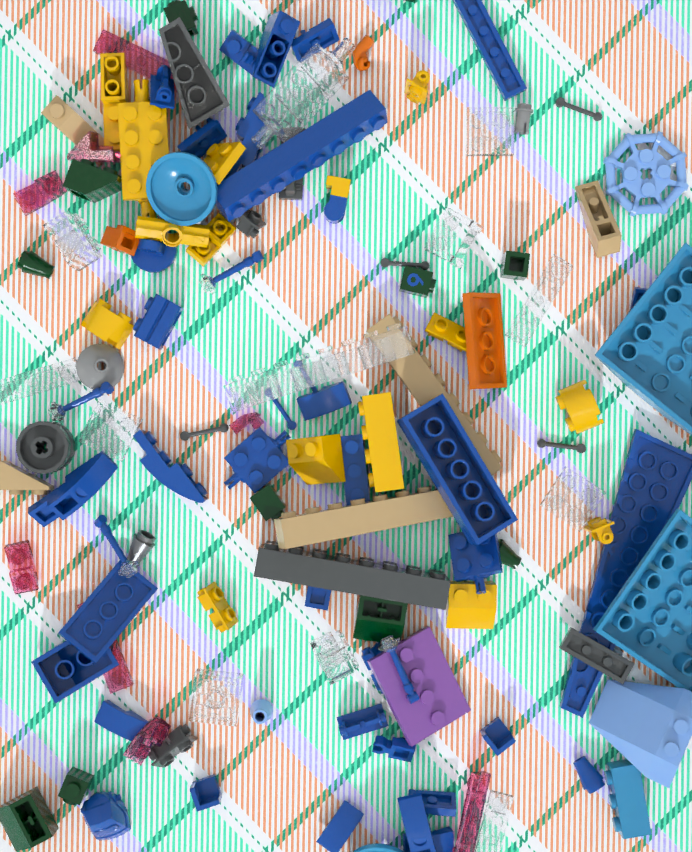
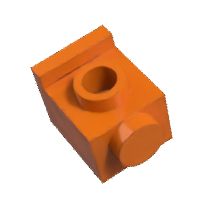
[100,225,141,256]

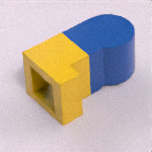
[324,175,351,224]

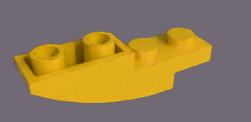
[100,53,129,153]

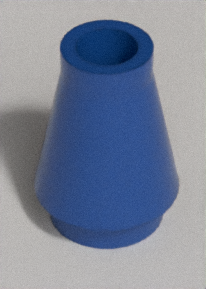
[573,756,605,794]

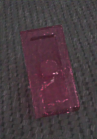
[67,131,121,163]

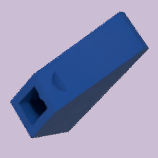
[252,10,300,88]

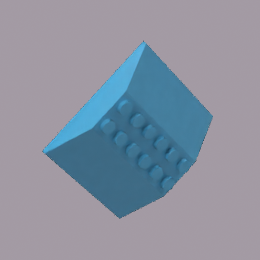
[595,243,692,435]
[593,508,692,692]

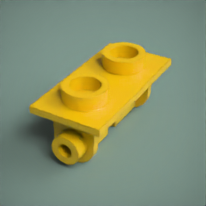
[404,70,430,105]
[425,312,466,352]
[583,517,615,544]
[197,581,239,633]

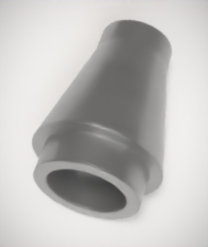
[127,530,156,567]

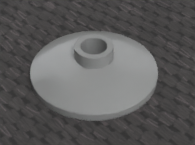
[76,344,124,390]

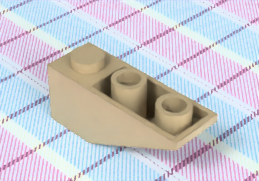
[0,461,54,495]

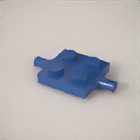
[224,427,291,493]
[448,532,503,594]

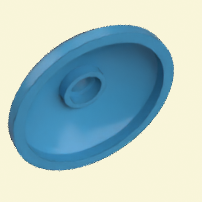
[146,152,218,226]

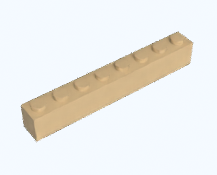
[366,314,502,475]
[274,486,453,549]

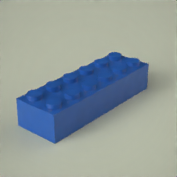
[397,394,518,545]

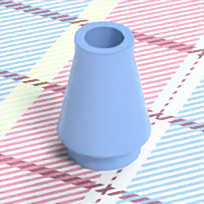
[250,699,273,724]

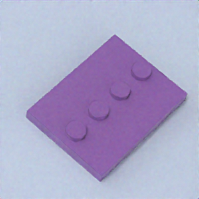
[367,626,471,746]

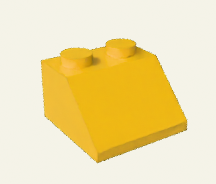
[286,434,346,485]
[446,581,497,629]

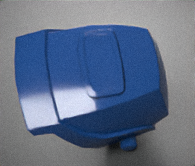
[80,791,131,841]

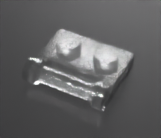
[424,206,483,269]

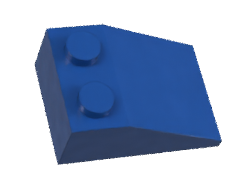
[31,641,119,704]

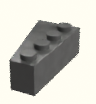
[159,17,230,129]

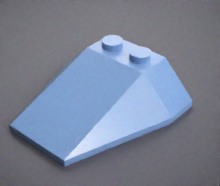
[589,679,692,788]

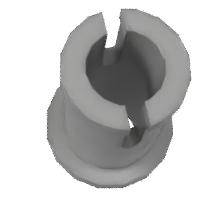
[514,103,534,135]

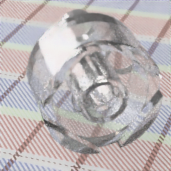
[309,629,359,685]

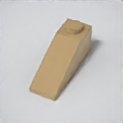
[41,95,112,167]
[575,180,622,258]

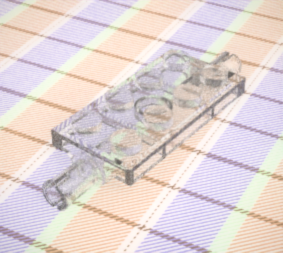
[251,37,356,149]

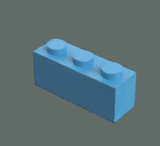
[604,759,652,839]

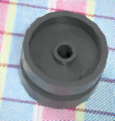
[16,421,75,474]

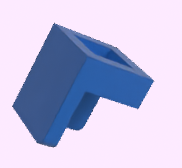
[480,717,516,756]
[190,774,222,812]

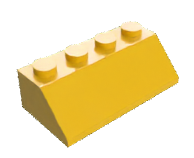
[358,392,404,493]

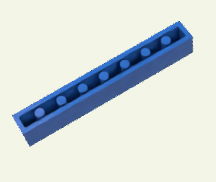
[216,90,388,222]

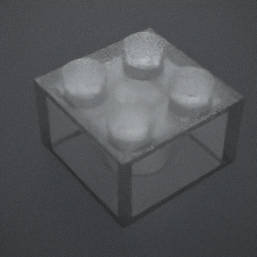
[43,209,102,272]
[189,668,244,727]

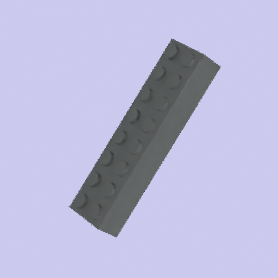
[254,540,451,610]

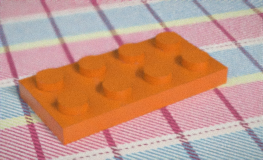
[462,292,507,390]

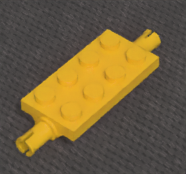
[117,79,169,218]

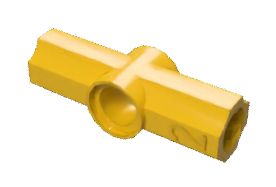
[135,216,210,248]

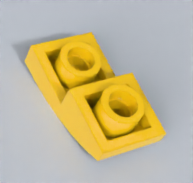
[186,213,236,267]

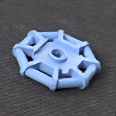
[603,131,689,217]

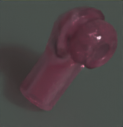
[229,412,264,434]

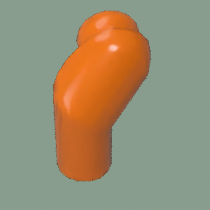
[352,35,374,71]

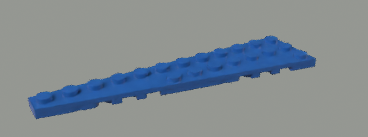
[560,429,692,718]

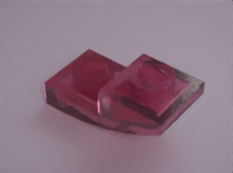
[13,170,67,216]
[4,540,39,595]
[123,716,171,766]

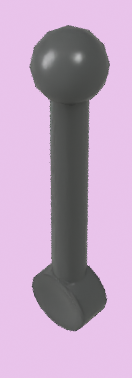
[555,97,603,121]
[380,258,430,270]
[180,423,229,441]
[537,439,586,453]

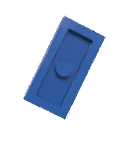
[291,18,340,63]
[219,30,258,75]
[177,117,227,158]
[408,789,456,817]

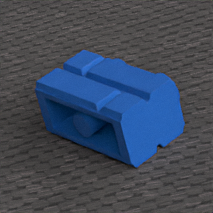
[133,294,183,350]

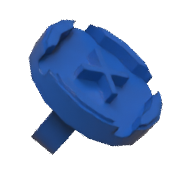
[131,231,177,273]

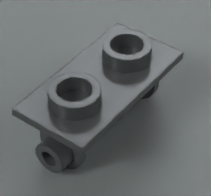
[217,207,266,239]
[148,724,198,768]

